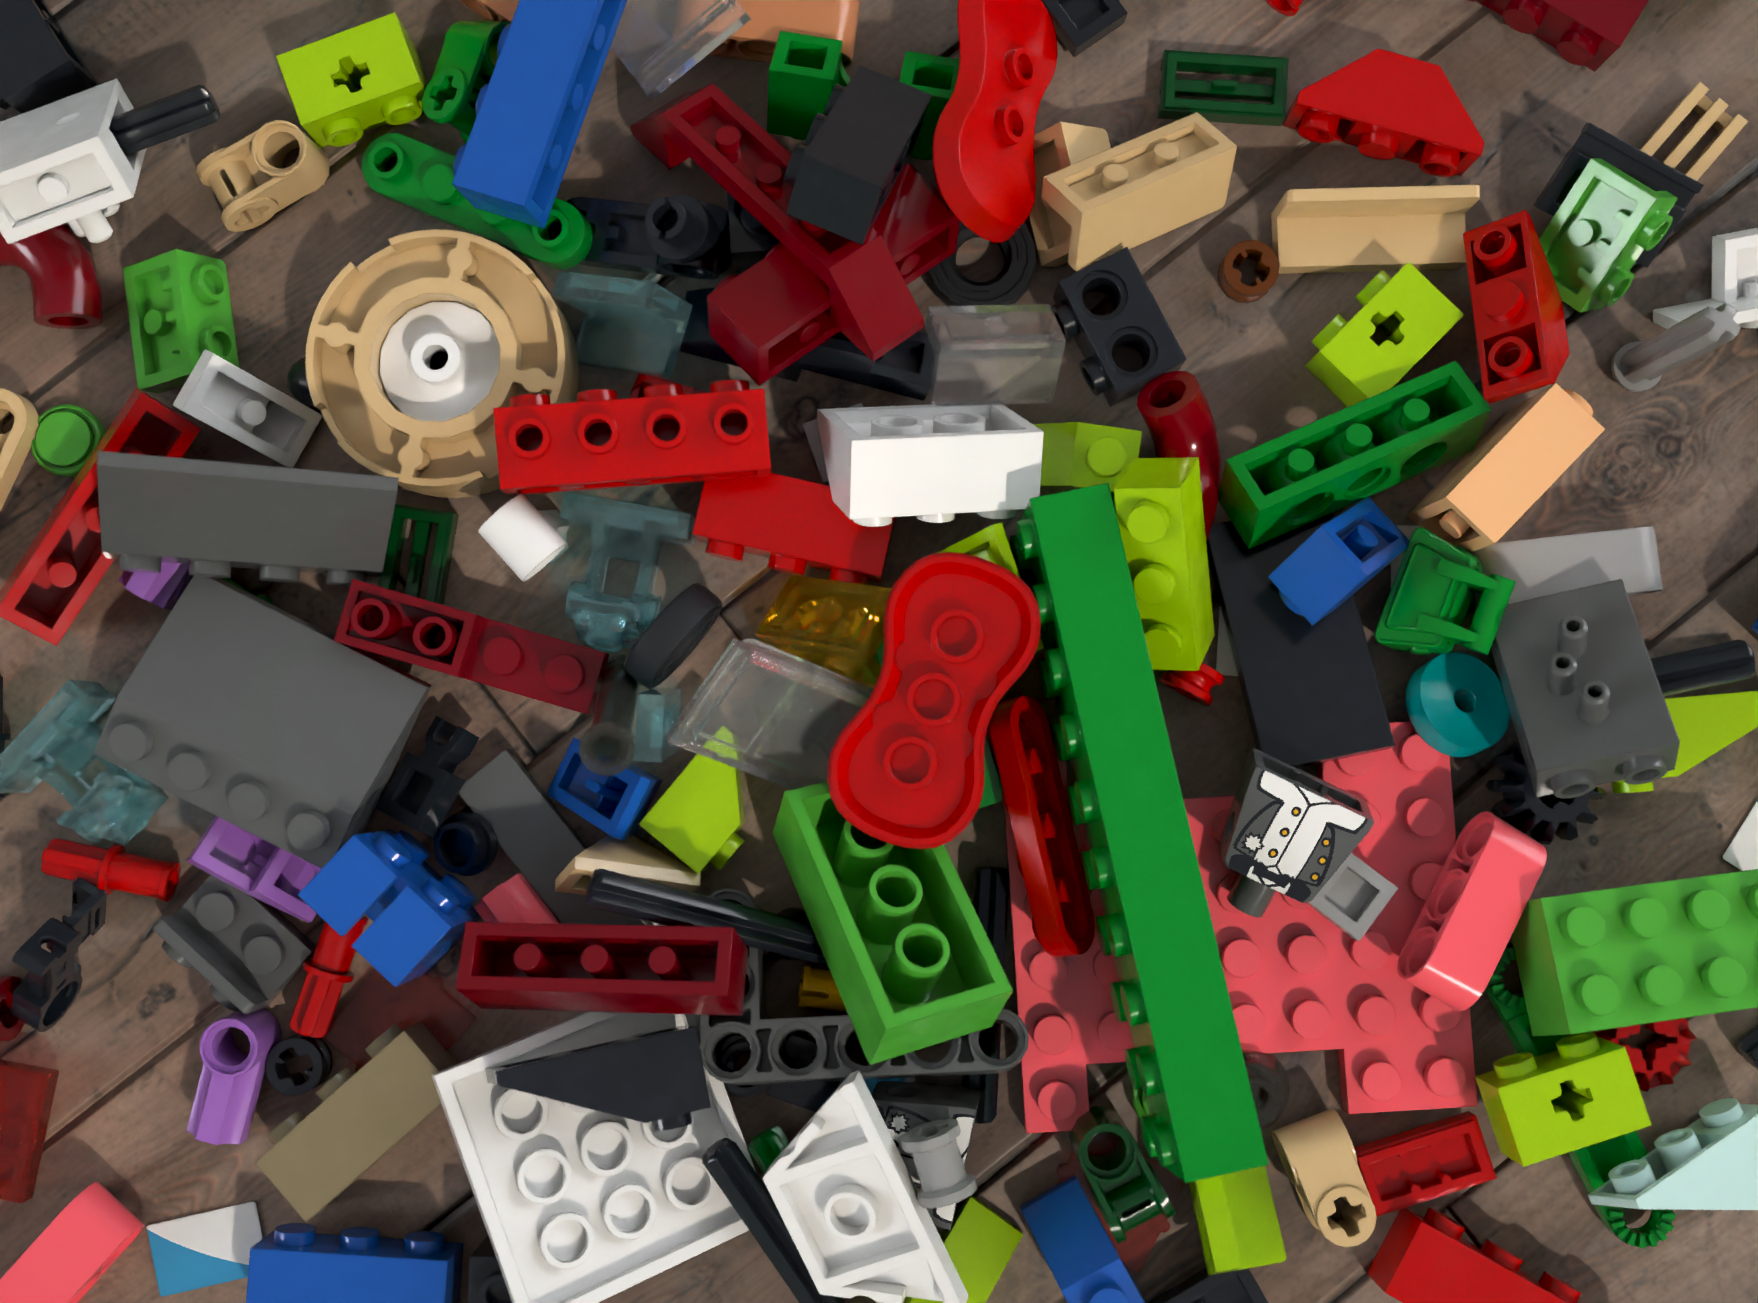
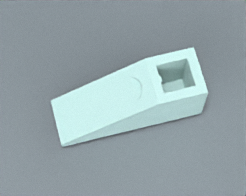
[1588,1098,1758,1210]

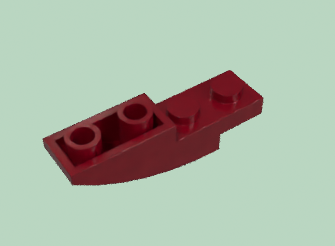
[334,579,610,715]

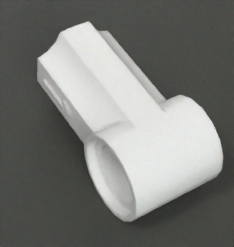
[478,494,570,582]

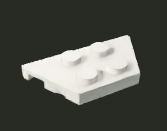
[762,1070,969,1303]

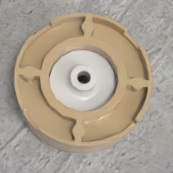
[305,229,579,498]

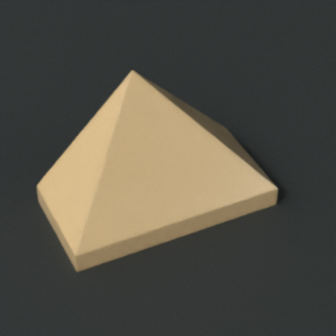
[555,835,701,895]

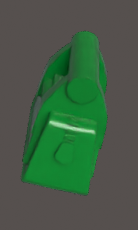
[1375,527,1516,655]

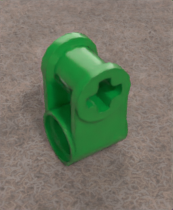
[422,20,511,143]

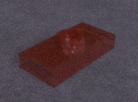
[0,1059,59,1203]

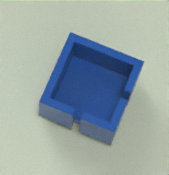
[298,830,481,988]

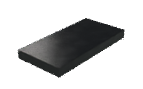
[1206,513,1395,768]

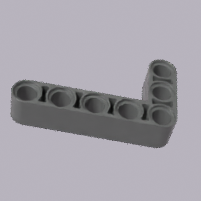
[700,888,1029,1086]

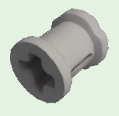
[900,1119,977,1209]

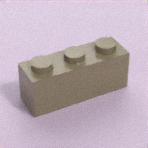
[255,1020,459,1222]

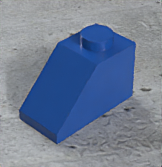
[1268,497,1410,626]
[1020,1175,1146,1303]

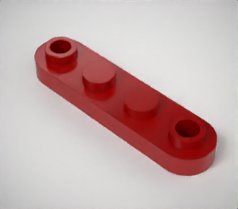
[987,695,1095,957]

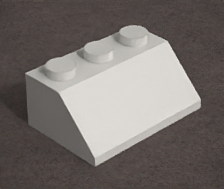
[817,402,1044,527]

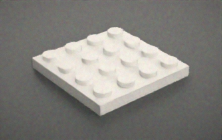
[431,1011,756,1303]

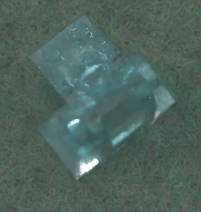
[560,492,695,652]
[0,679,169,845]

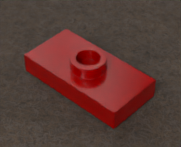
[1354,1111,1497,1217]

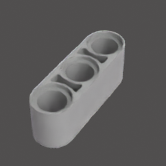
[1471,526,1663,609]

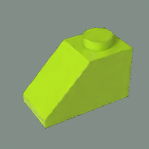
[1033,422,1142,505]
[639,724,746,874]

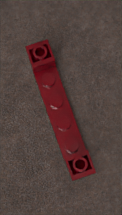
[630,84,924,362]

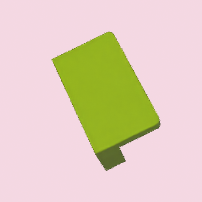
[1188,1166,1286,1275]

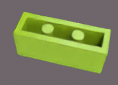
[1113,457,1215,671]

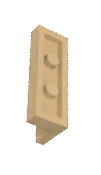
[1042,112,1237,272]
[1271,185,1480,274]

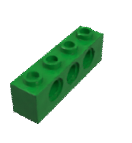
[1218,360,1492,549]

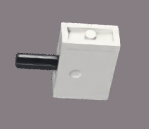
[0,79,220,244]

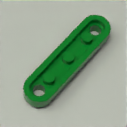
[362,133,593,269]

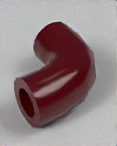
[0,223,103,329]
[1137,371,1221,541]

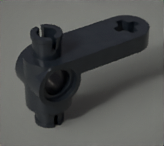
[549,195,732,280]

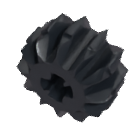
[1485,740,1606,845]

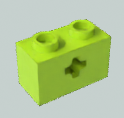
[276,12,428,148]
[1305,261,1464,407]
[1475,1032,1652,1167]

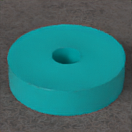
[1405,652,1510,757]

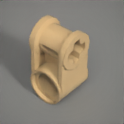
[196,120,330,232]
[1272,1108,1377,1247]

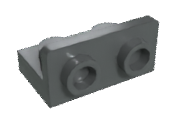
[152,875,316,1014]

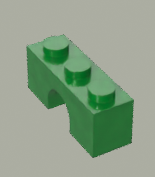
[767,31,959,160]

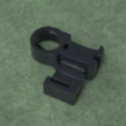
[10,877,107,1032]

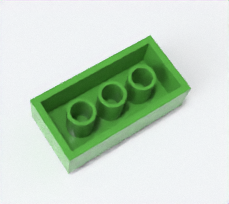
[772,781,1013,1065]
[1511,869,1758,1036]

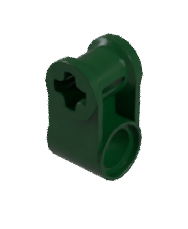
[1069,1106,1176,1244]

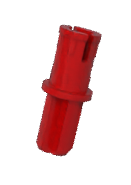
[41,838,181,902]
[289,915,369,1038]

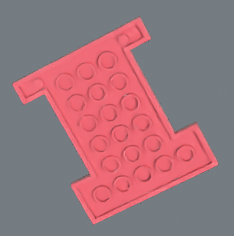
[1003,721,1478,1134]

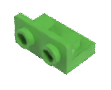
[1539,158,1678,312]
[123,249,239,394]

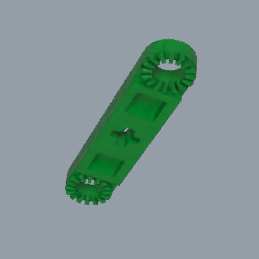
[1485,943,1676,1249]

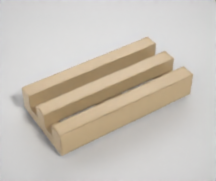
[1639,82,1748,181]

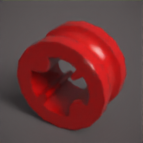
[1158,663,1225,706]

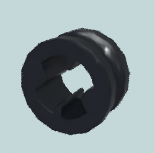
[265,1034,333,1096]

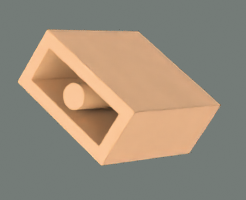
[1407,383,1605,553]

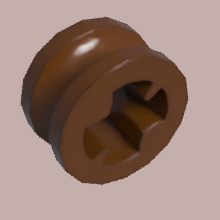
[1217,240,1280,303]

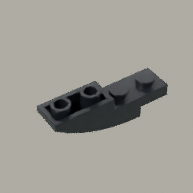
[674,288,938,401]

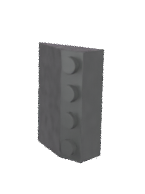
[97,451,398,587]
[93,576,432,869]

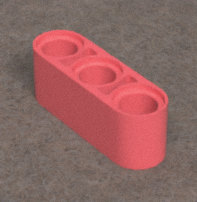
[1397,811,1547,1011]
[0,1181,145,1303]

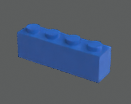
[452,0,627,229]

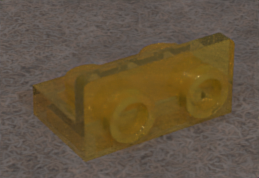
[755,575,892,688]

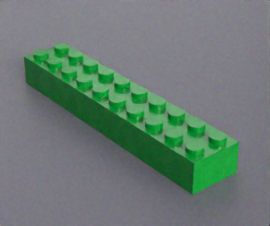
[1010,483,1269,1183]

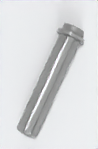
[1611,303,1741,392]

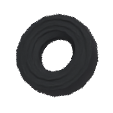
[925,221,1036,317]
[625,583,723,689]

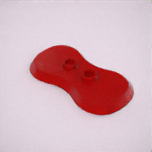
[932,0,1058,243]
[827,552,1041,849]

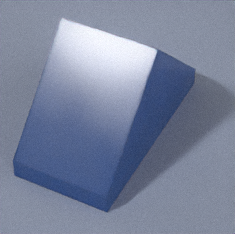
[546,737,663,840]

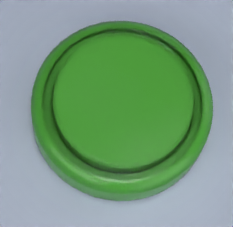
[31,404,106,477]

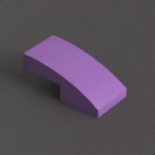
[186,815,321,923]

